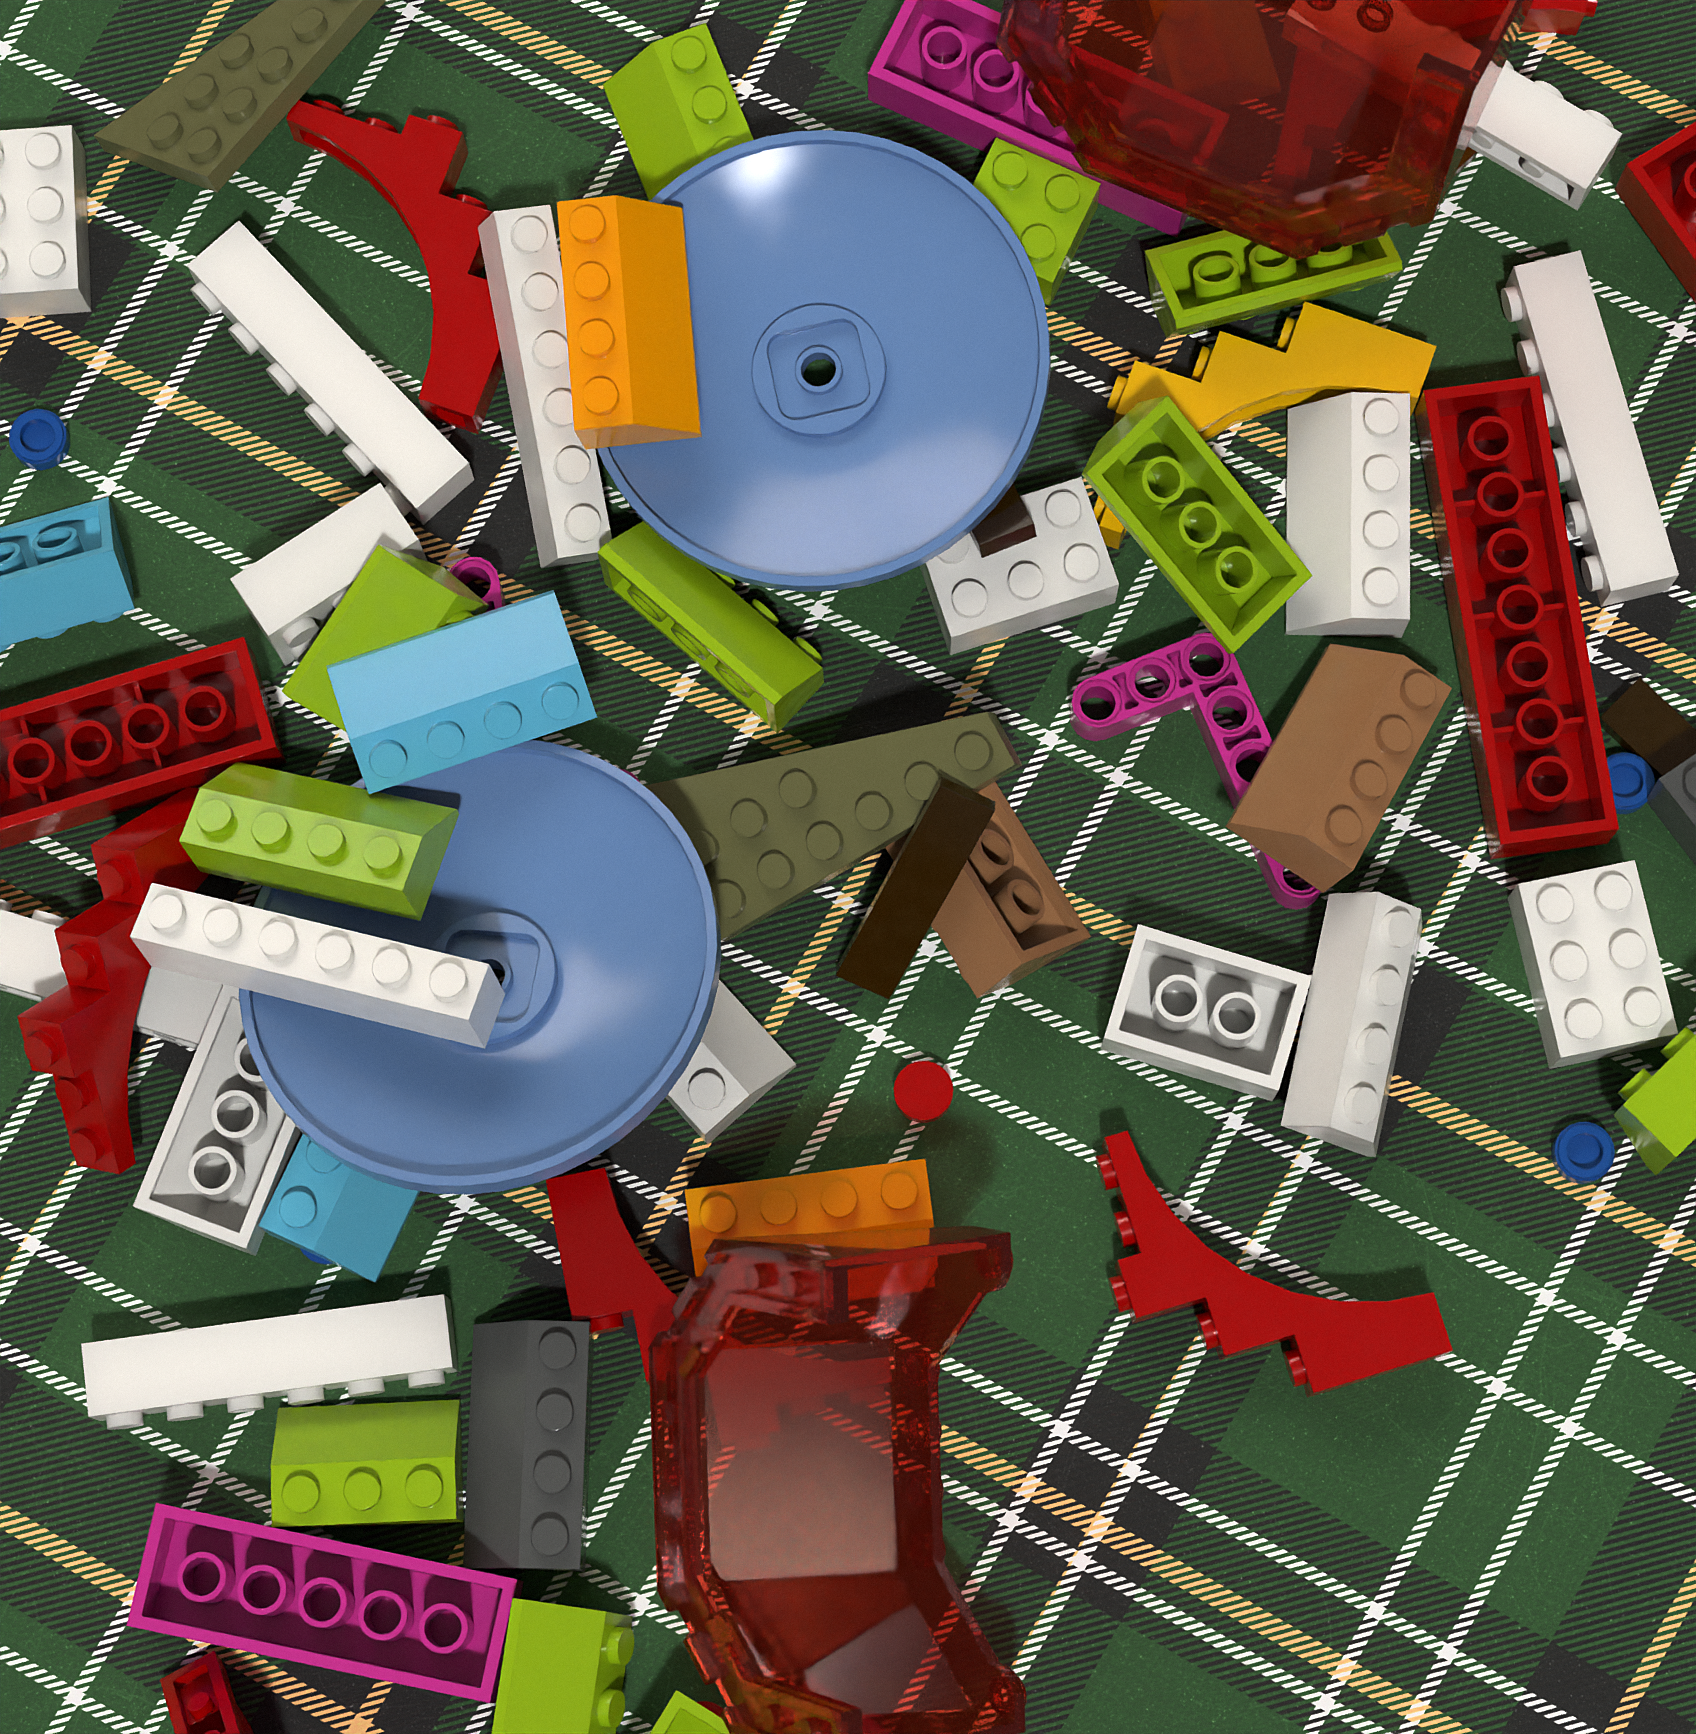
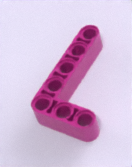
[1069,632,1321,910]

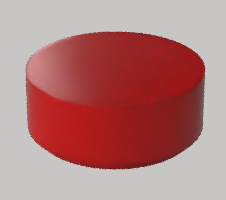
[894,1061,953,1123]

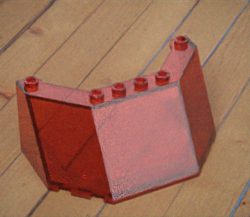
[996,0,1533,260]
[648,1226,1027,1734]

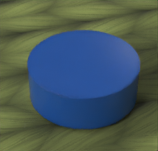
[9,409,70,470]
[1607,753,1655,814]
[1551,1122,1615,1184]

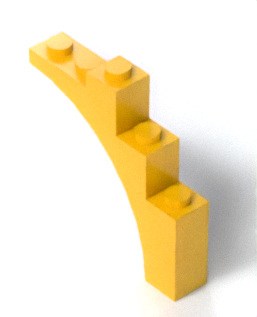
[1093,301,1437,549]

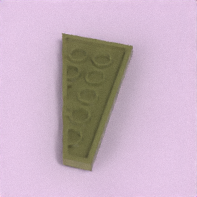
[94,0,386,193]
[645,712,1022,941]

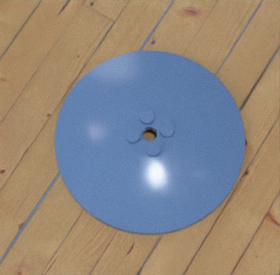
[597,130,1051,592]
[239,740,721,1195]

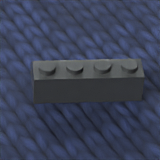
[463,1320,594,1572]

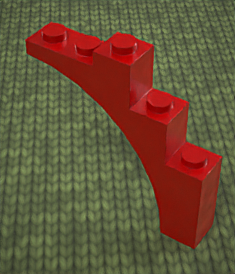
[286,100,504,434]
[17,787,210,1175]
[1095,1130,1453,1398]
[545,1167,895,1453]

